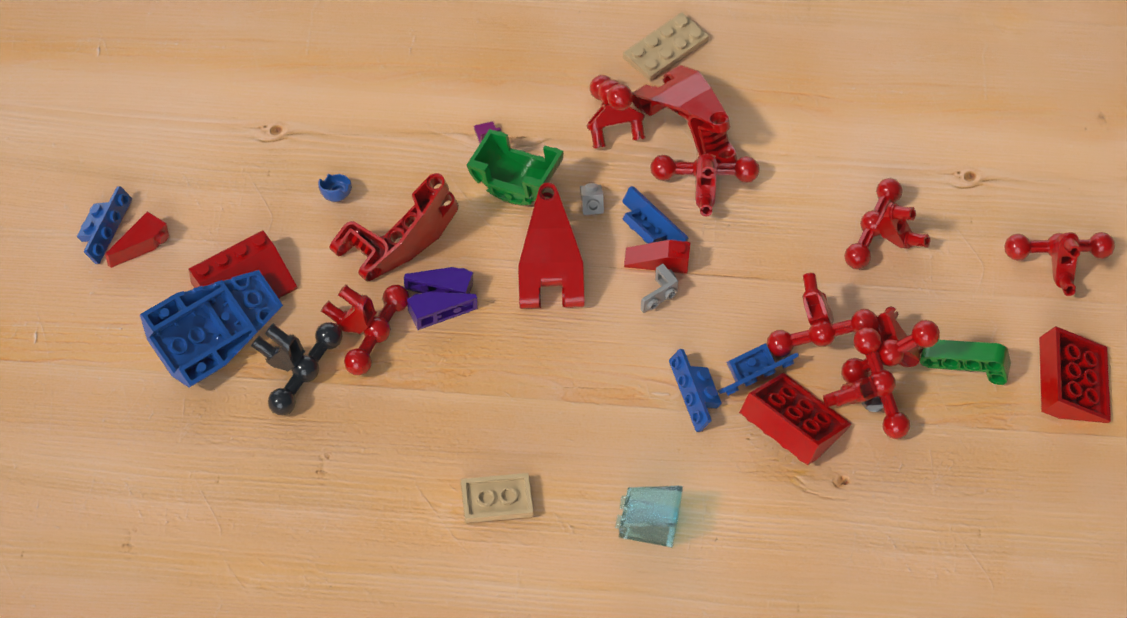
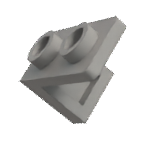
[641,264,678,313]

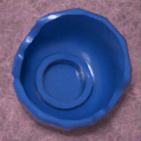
[318,174,352,202]

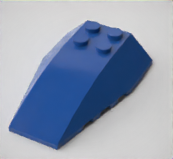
[140,270,283,388]

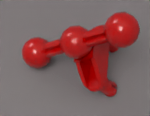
[587,75,646,148]
[650,154,760,217]
[844,178,930,270]
[1004,232,1115,296]
[767,273,878,357]
[320,284,410,376]
[841,306,940,383]
[823,327,910,439]

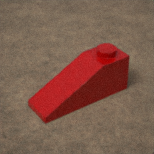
[105,211,169,268]
[624,240,691,274]

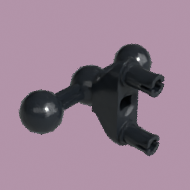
[251,322,343,415]

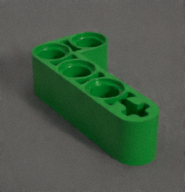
[920,340,1011,385]

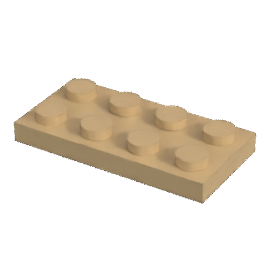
[623,12,709,81]

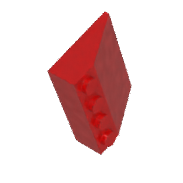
[188,230,298,298]
[1039,326,1111,423]
[739,373,851,465]

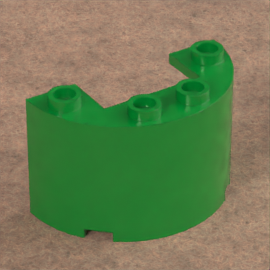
[467,129,564,205]

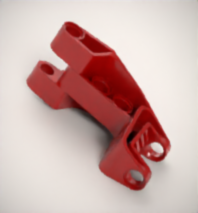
[632,65,737,163]
[329,173,459,282]
[518,183,584,309]

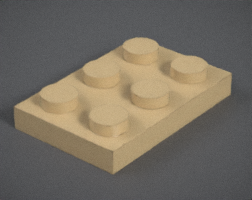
[461,473,533,523]

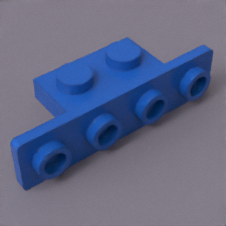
[77,186,132,264]
[622,186,689,244]
[717,343,799,396]
[669,349,722,432]

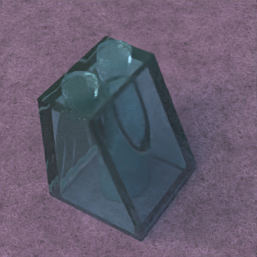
[615,486,683,548]

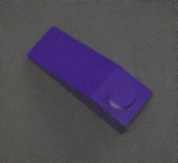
[404,267,473,294]
[407,292,477,330]

